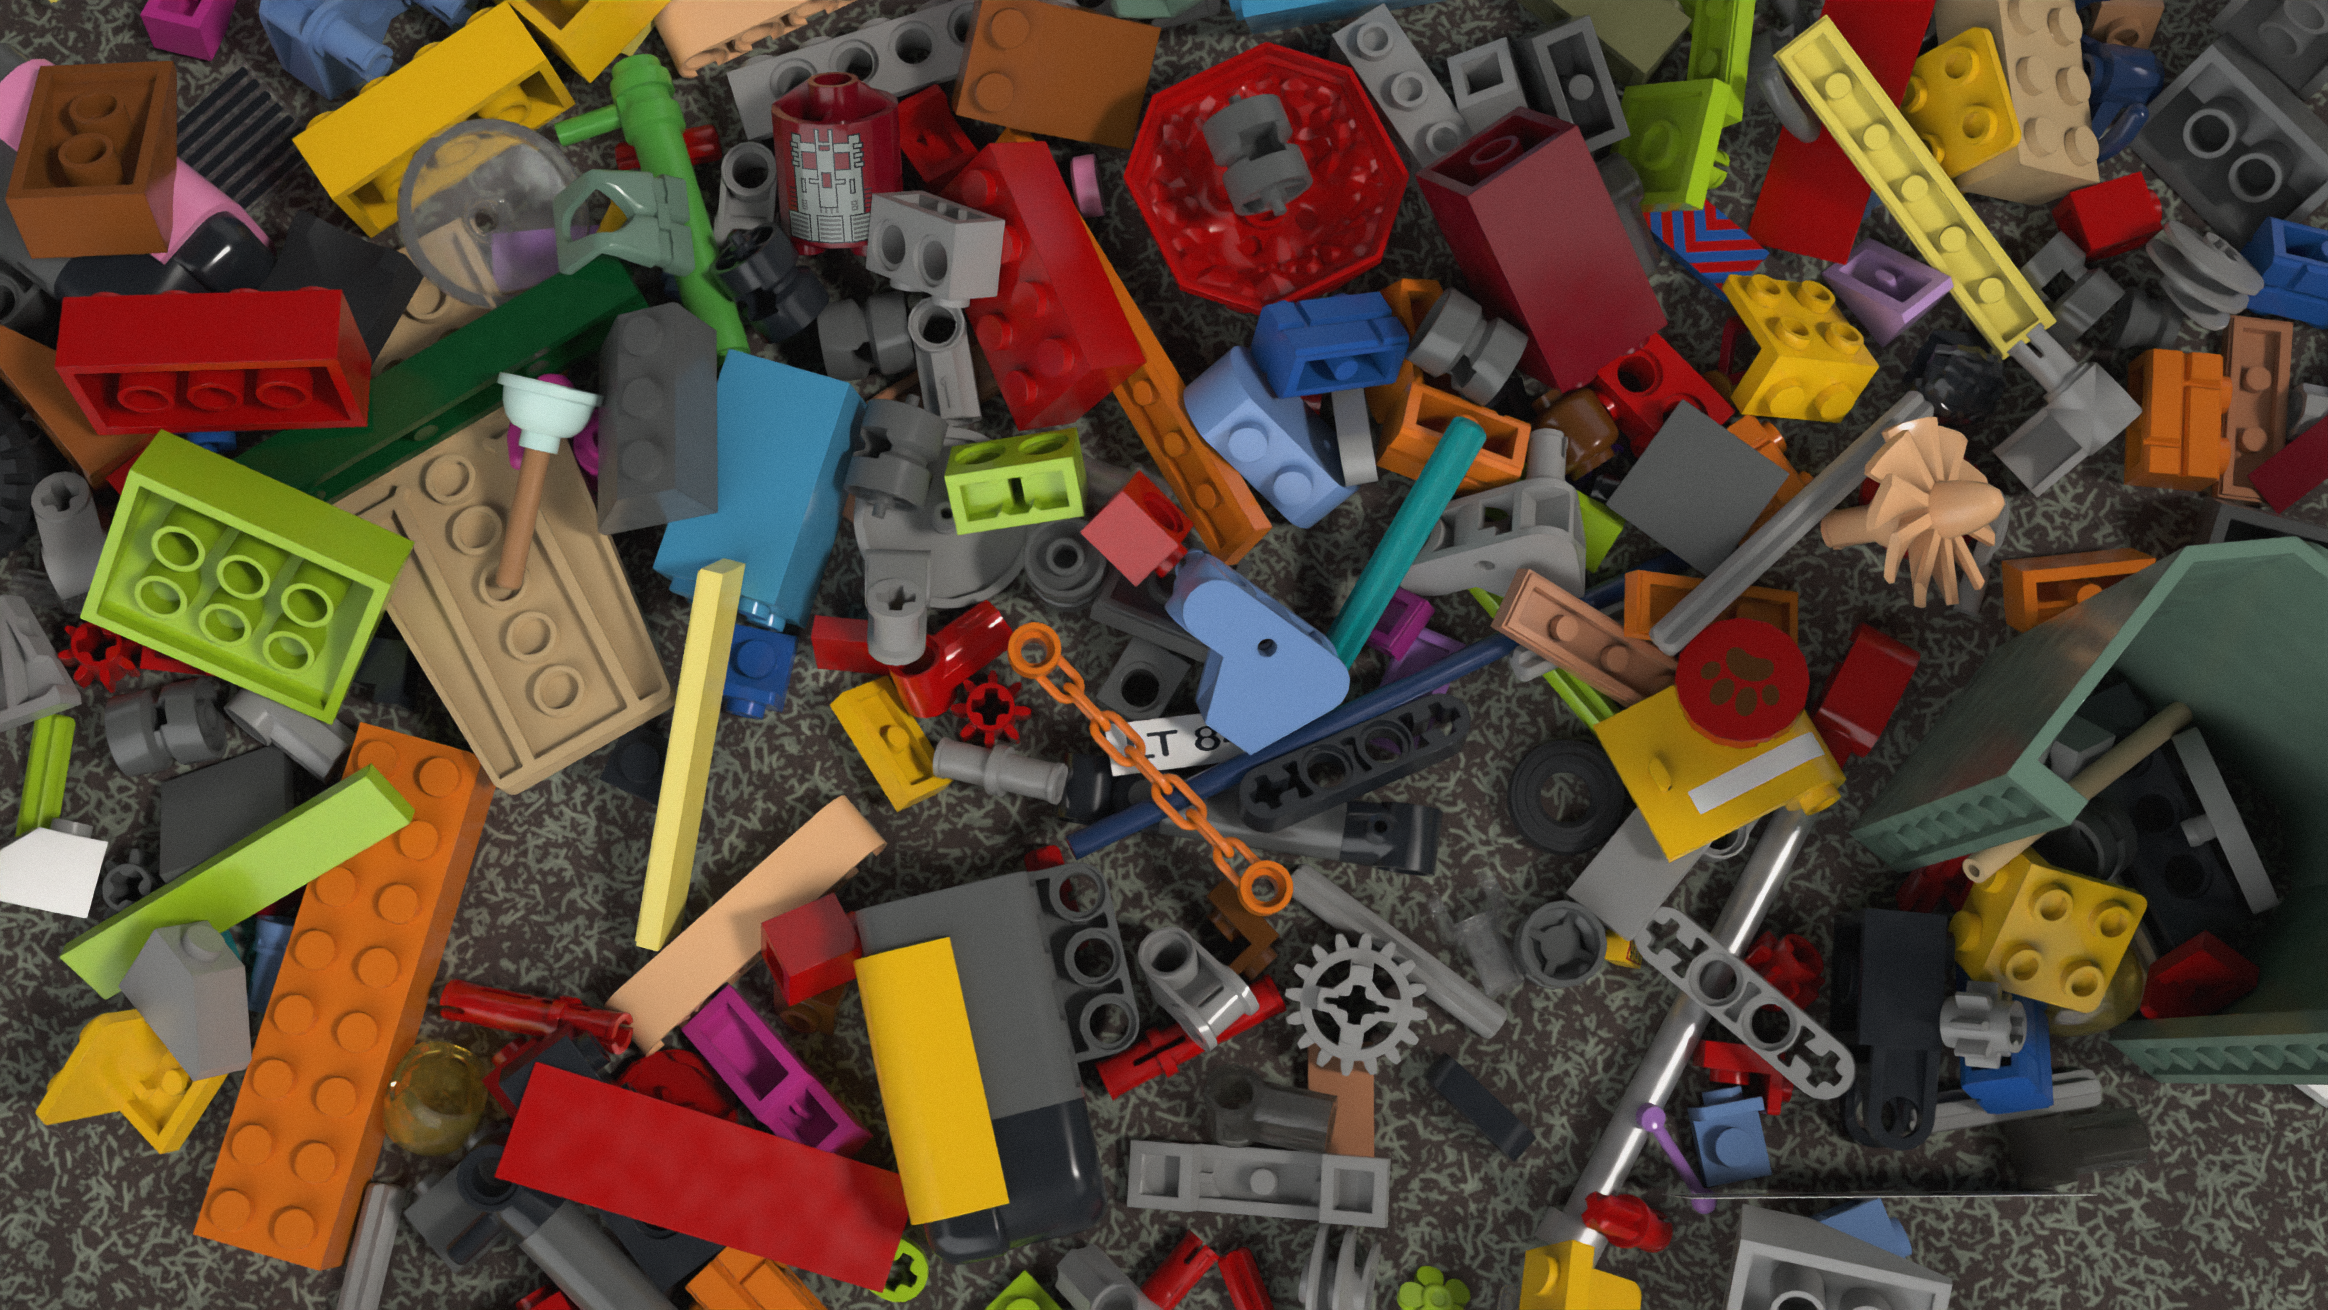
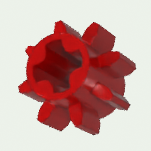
[58,622,142,693]
[951,670,1032,749]
[1743,931,1825,1012]

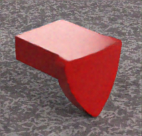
[811,615,891,677]

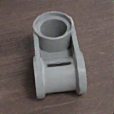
[714,142,782,253]
[31,471,111,600]
[865,549,931,666]
[1138,926,1259,1052]

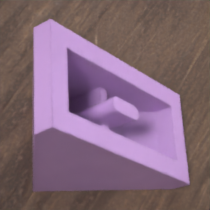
[1821,237,1954,348]

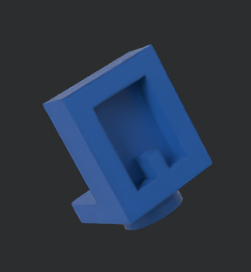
[722,624,799,720]

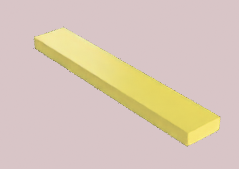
[1772,14,2057,361]
[635,558,746,952]

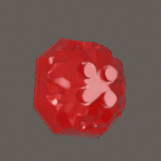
[1123,41,1410,316]

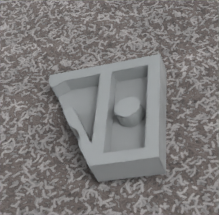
[0,594,82,733]

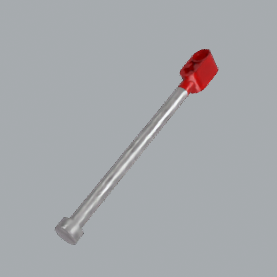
[1535,622,1921,1269]

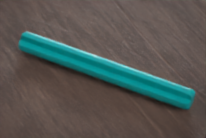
[1325,416,1486,671]

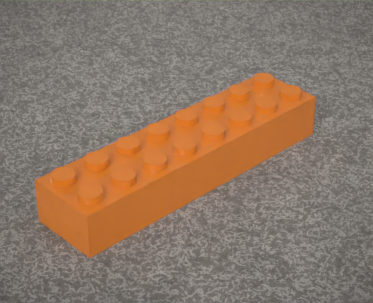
[193,722,496,1271]

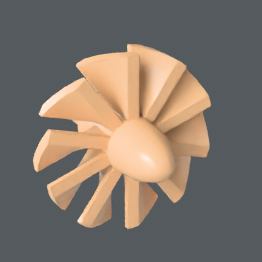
[1820,417,2005,608]

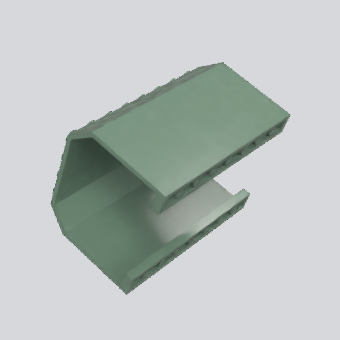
[1848,536,2328,1085]

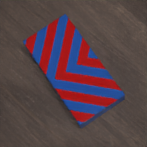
[1632,198,1770,303]

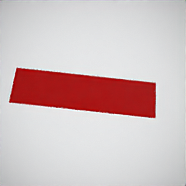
[1747,0,1936,265]
[494,1061,909,1293]

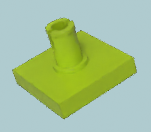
[1603,78,1732,213]

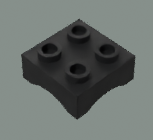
[257,209,424,367]

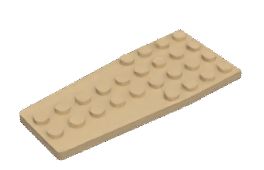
[282,218,677,795]

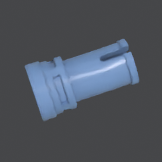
[247,915,296,1013]

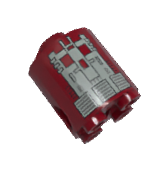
[771,72,903,257]

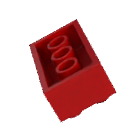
[937,141,1147,431]
[54,286,372,435]

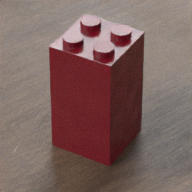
[1414,106,1668,394]

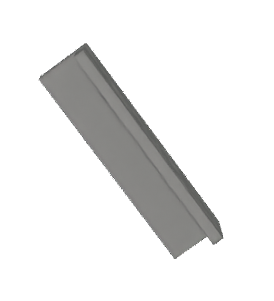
[1566,786,1713,941]

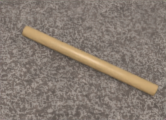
[1962,701,2192,883]

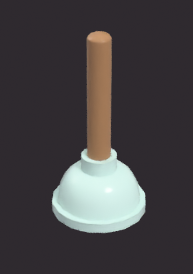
[496,372,605,590]

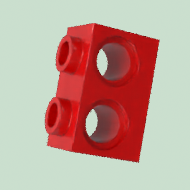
[1581,332,1736,459]

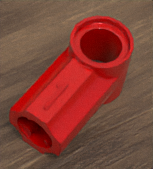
[887,599,1013,718]

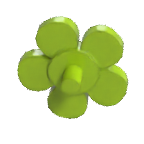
[1397,1266,1470,1310]

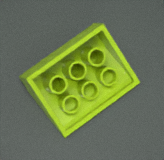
[80,429,415,725]

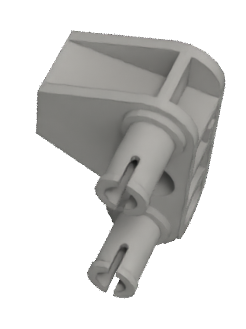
[1992,322,2143,497]
[1400,428,1586,598]

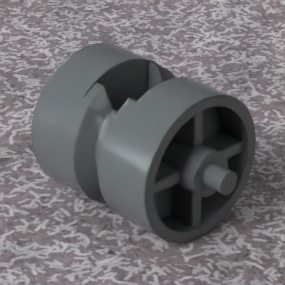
[1202,94,1313,216]
[843,394,949,519]

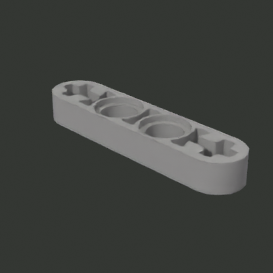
[1634,907,1857,1100]

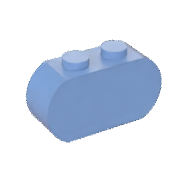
[1183,346,1361,529]

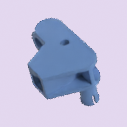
[259,0,478,101]
[1164,548,1350,755]

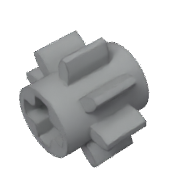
[1940,981,2027,1069]

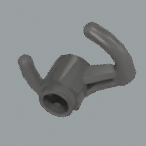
[1743,0,1821,143]

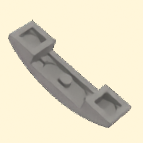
[1127,1140,1391,1228]

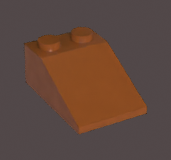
[951,0,1161,150]
[5,61,177,259]
[0,324,157,496]

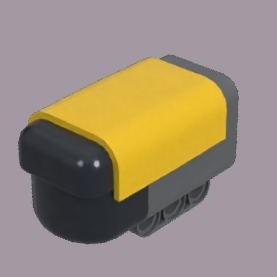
[853,862,1139,1265]

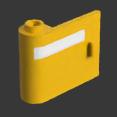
[1593,685,1846,863]

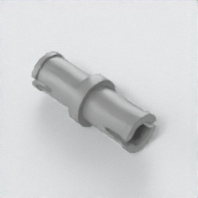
[932,737,1068,805]

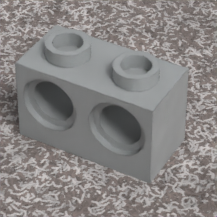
[866,190,1005,308]

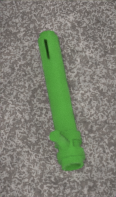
[554,54,751,378]

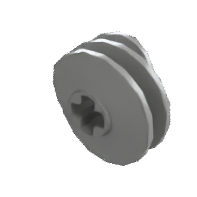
[2146,220,2264,331]
[1298,1223,1381,1310]

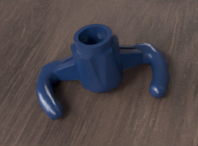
[2075,0,2164,165]

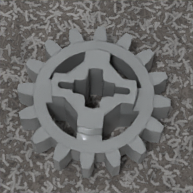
[1285,932,1428,1076]

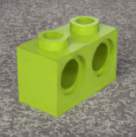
[944,427,1088,535]

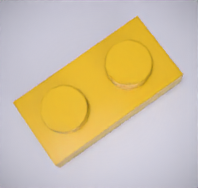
[830,675,954,812]

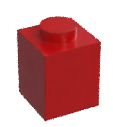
[761,893,863,1007]

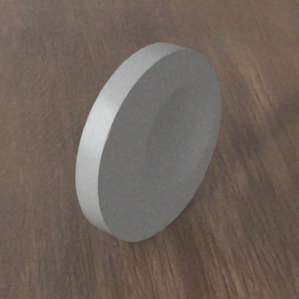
[854,427,1037,611]
[2171,726,2280,915]

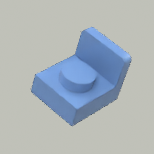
[1687,1085,1772,1187]

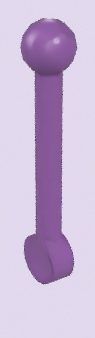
[1636,1103,1717,1214]

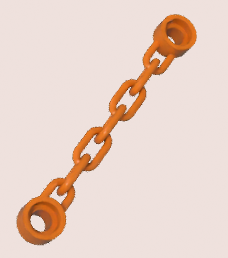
[1007,622,1293,916]

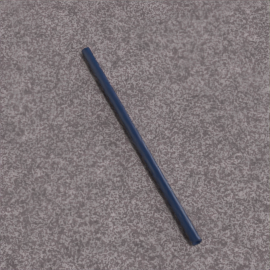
[1065,550,1693,860]

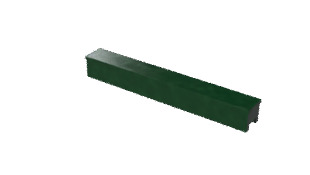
[232,253,650,505]

